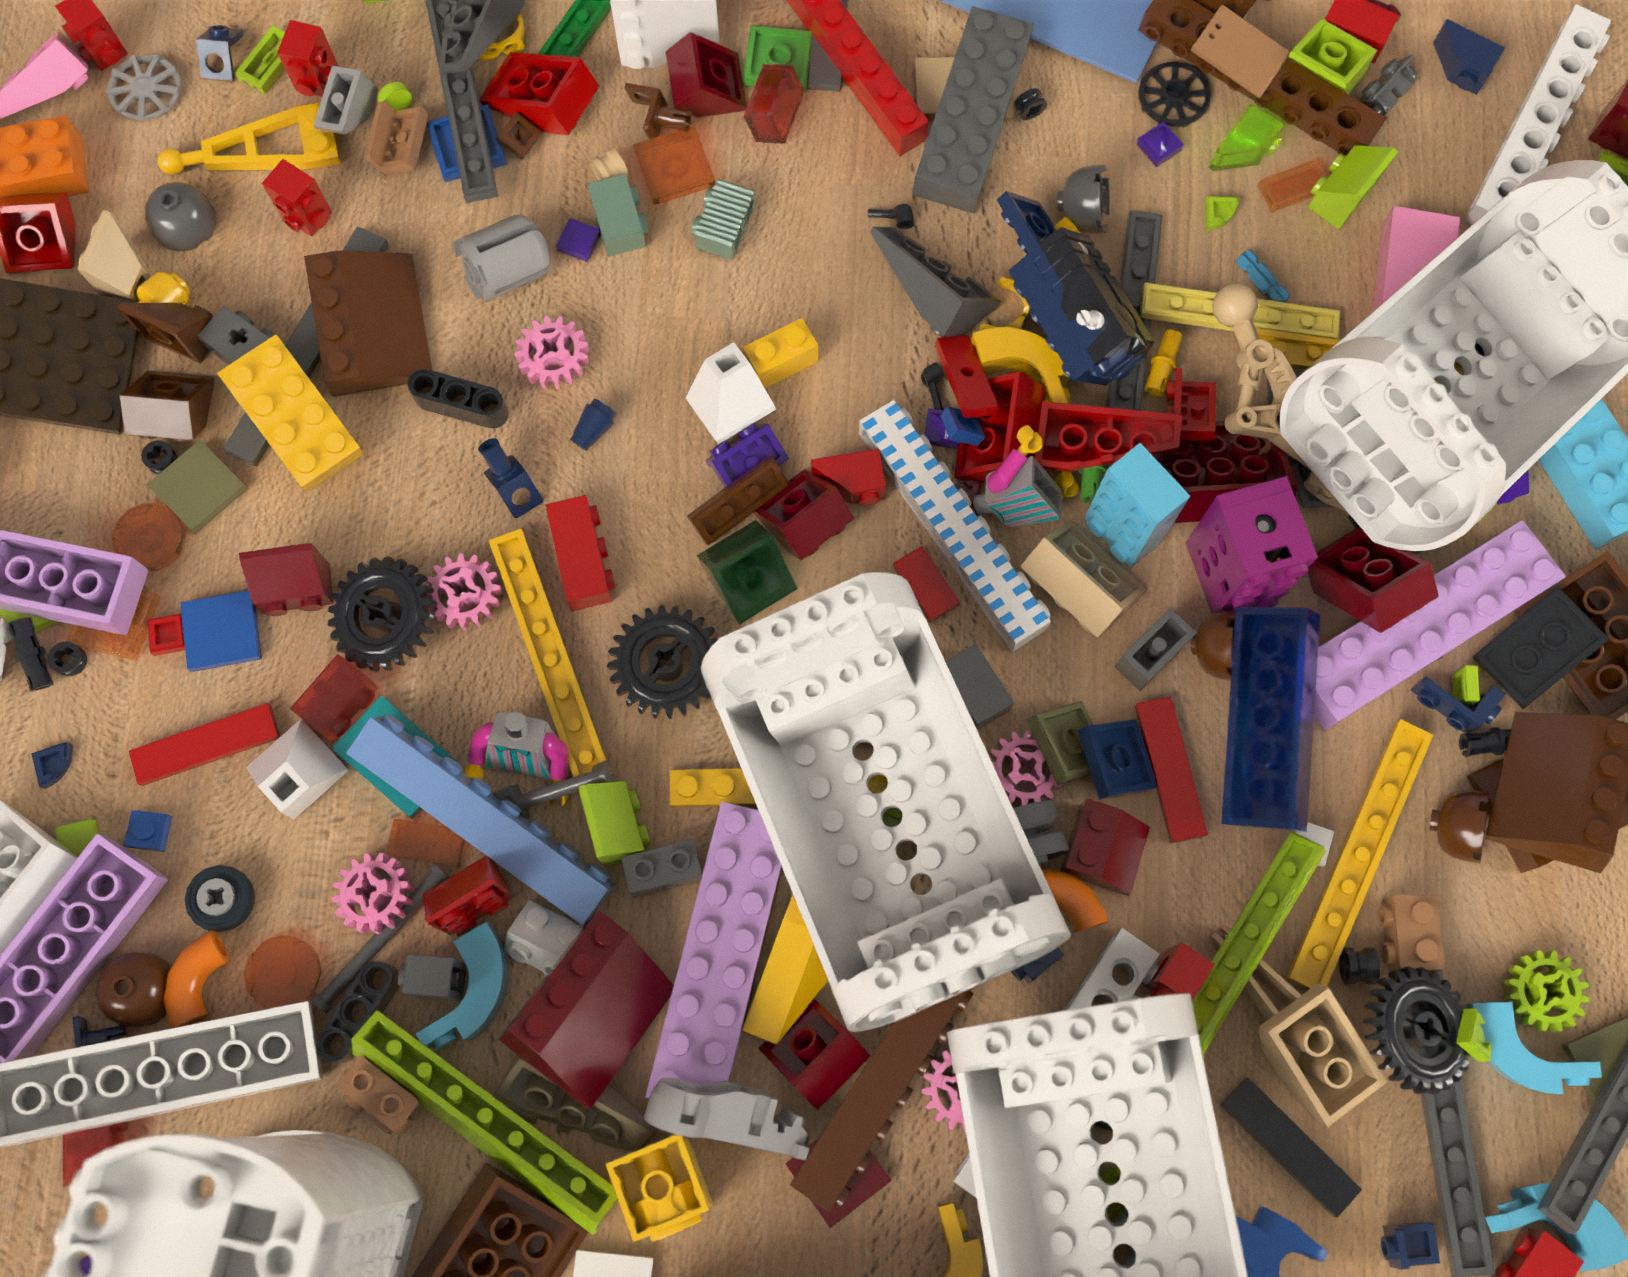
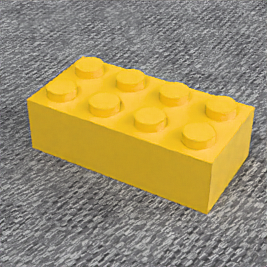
[217,334,363,493]

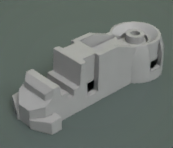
[644,1077,810,1160]

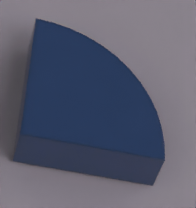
[31,742,72,789]

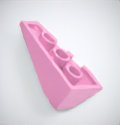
[0,29,89,119]

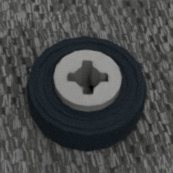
[184,865,255,932]

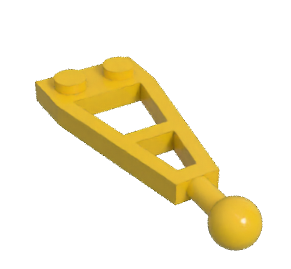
[157,102,341,175]

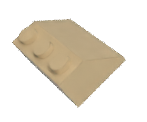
[1020,520,1147,638]

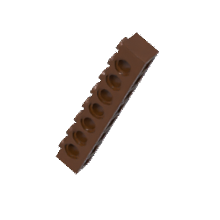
[1138,0,1387,156]

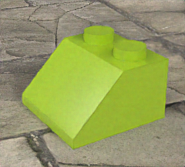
[1289,18,1377,95]
[1307,145,1399,230]
[578,781,651,868]

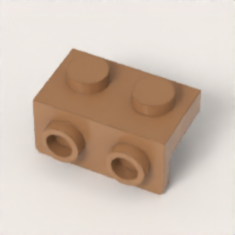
[364,101,429,175]
[1378,895,1445,972]
[336,1056,420,1135]

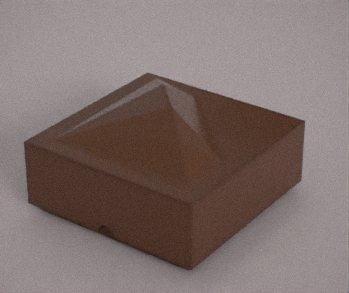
[496,111,543,160]

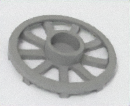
[106,54,181,120]

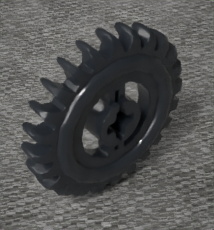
[327,556,438,672]
[607,605,718,719]
[1363,966,1471,1094]

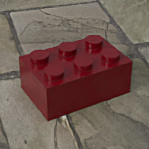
[1308,526,1439,633]

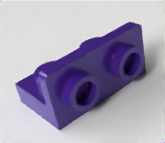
[705,422,789,487]

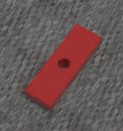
[935,335,999,418]

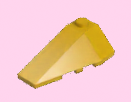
[742,895,829,1045]

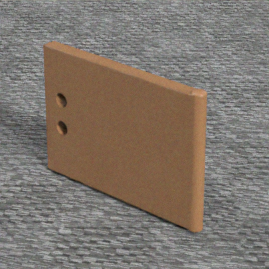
[1191,5,1290,98]

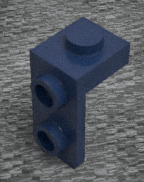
[1411,677,1505,734]

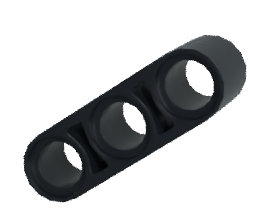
[407,369,509,429]
[316,961,399,1063]

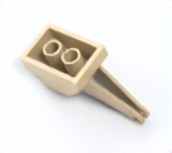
[1209,925,1387,1127]

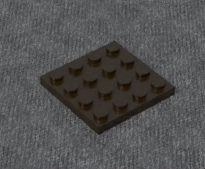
[0,278,139,435]

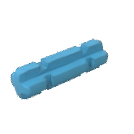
[1237,249,1290,302]

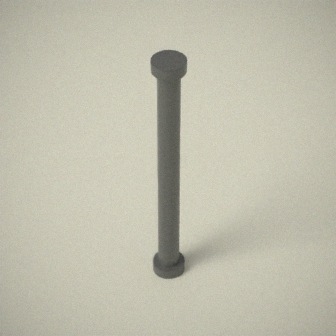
[311,863,450,1013]

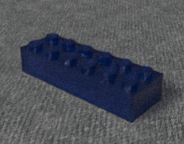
[1221,607,1320,832]

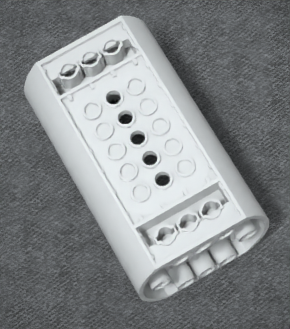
[1280,160,1628,551]
[701,572,1071,1032]
[947,994,1248,1277]
[42,1130,426,1277]

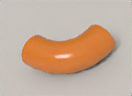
[1041,868,1109,933]
[164,930,230,1029]

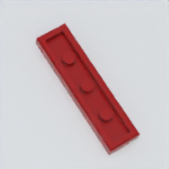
[1134,696,1208,844]
[129,703,280,786]

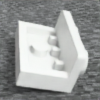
[504,900,583,975]

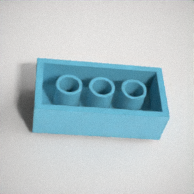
[1538,398,1628,550]
[1085,443,1190,568]

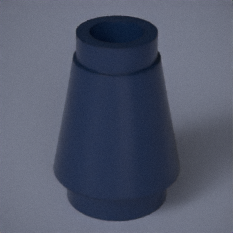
[570,398,616,451]

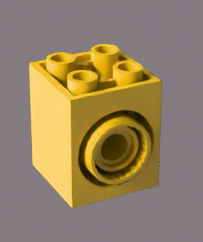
[606,1134,714,1242]

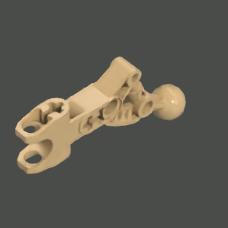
[1212,283,1348,513]

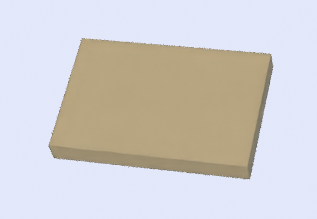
[914,57,1014,120]

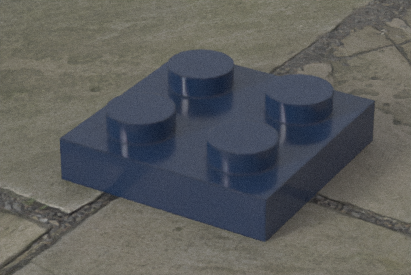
[1078,719,1158,800]

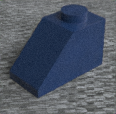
[1433,19,1505,95]

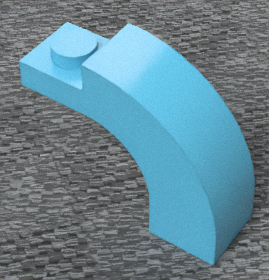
[416,922,509,1050]
[1465,1002,1602,1094]
[1485,1183,1628,1271]

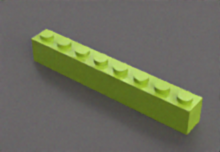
[351,1010,618,1235]

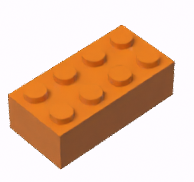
[0,115,89,197]

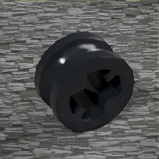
[1014,88,1047,120]
[141,440,178,475]
[48,641,87,676]

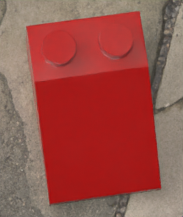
[479,52,599,135]

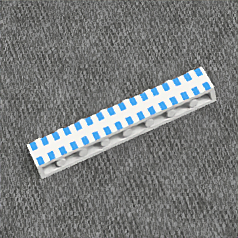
[858,400,1051,653]

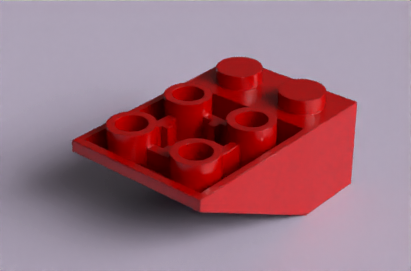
[422,855,515,936]

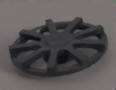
[1138,62,1211,128]

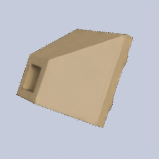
[77,210,151,302]

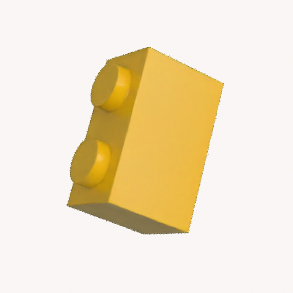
[742,318,818,388]

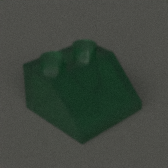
[697,520,798,625]

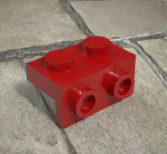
[1167,368,1216,441]

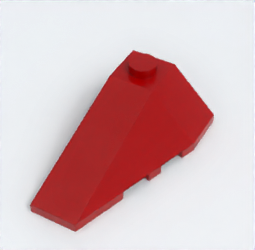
[1035,401,1183,471]

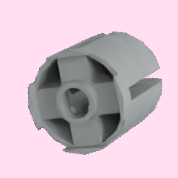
[453,215,550,303]

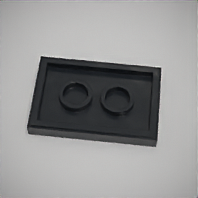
[1472,586,1609,710]

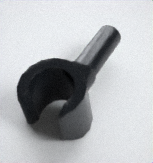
[868,203,914,229]
[921,362,944,410]

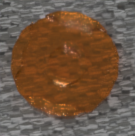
[112,503,185,572]
[244,935,322,1009]

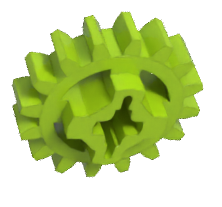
[1503,950,1590,1033]

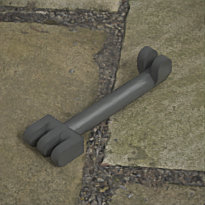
[492,760,616,819]

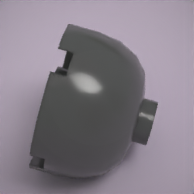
[1057,165,1110,233]
[145,182,216,252]

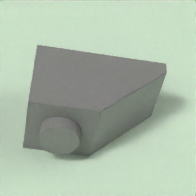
[313,66,378,135]

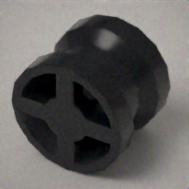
[1339,947,1380,985]

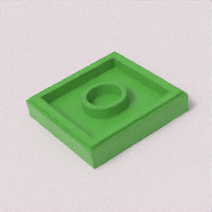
[743,25,813,93]

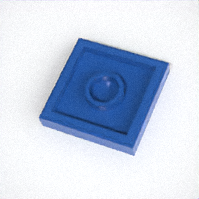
[426,104,507,183]
[180,590,262,672]

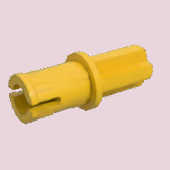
[1144,329,1182,397]

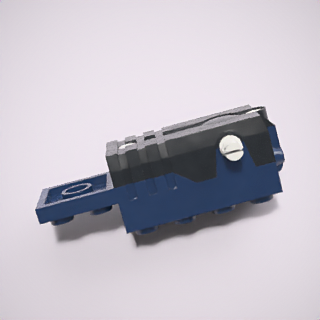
[997,191,1155,386]

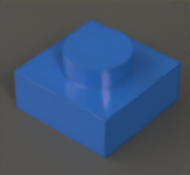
[940,406,985,446]
[124,810,172,852]

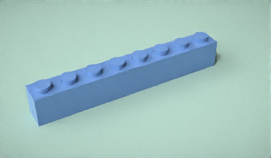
[346,715,615,926]

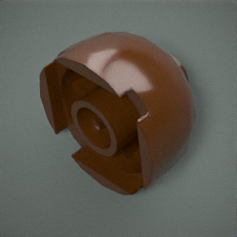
[1191,610,1254,681]
[1430,790,1490,864]
[95,952,171,1028]

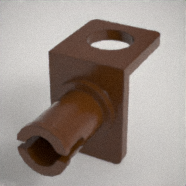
[625,83,692,143]

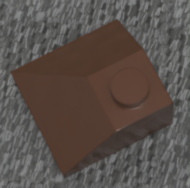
[117,303,213,364]

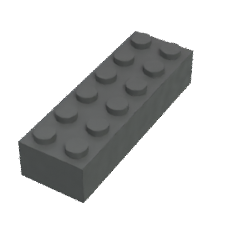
[912,6,1034,214]

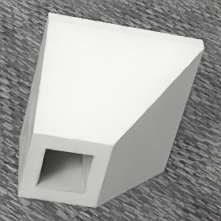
[686,342,776,444]
[246,719,349,820]

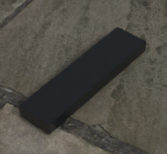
[1220,1077,1362,1218]

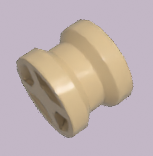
[589,148,629,181]

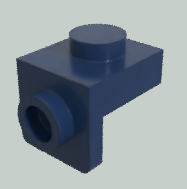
[1380,1222,1440,1270]

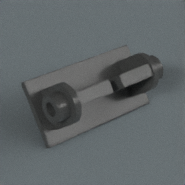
[1359,55,1417,116]

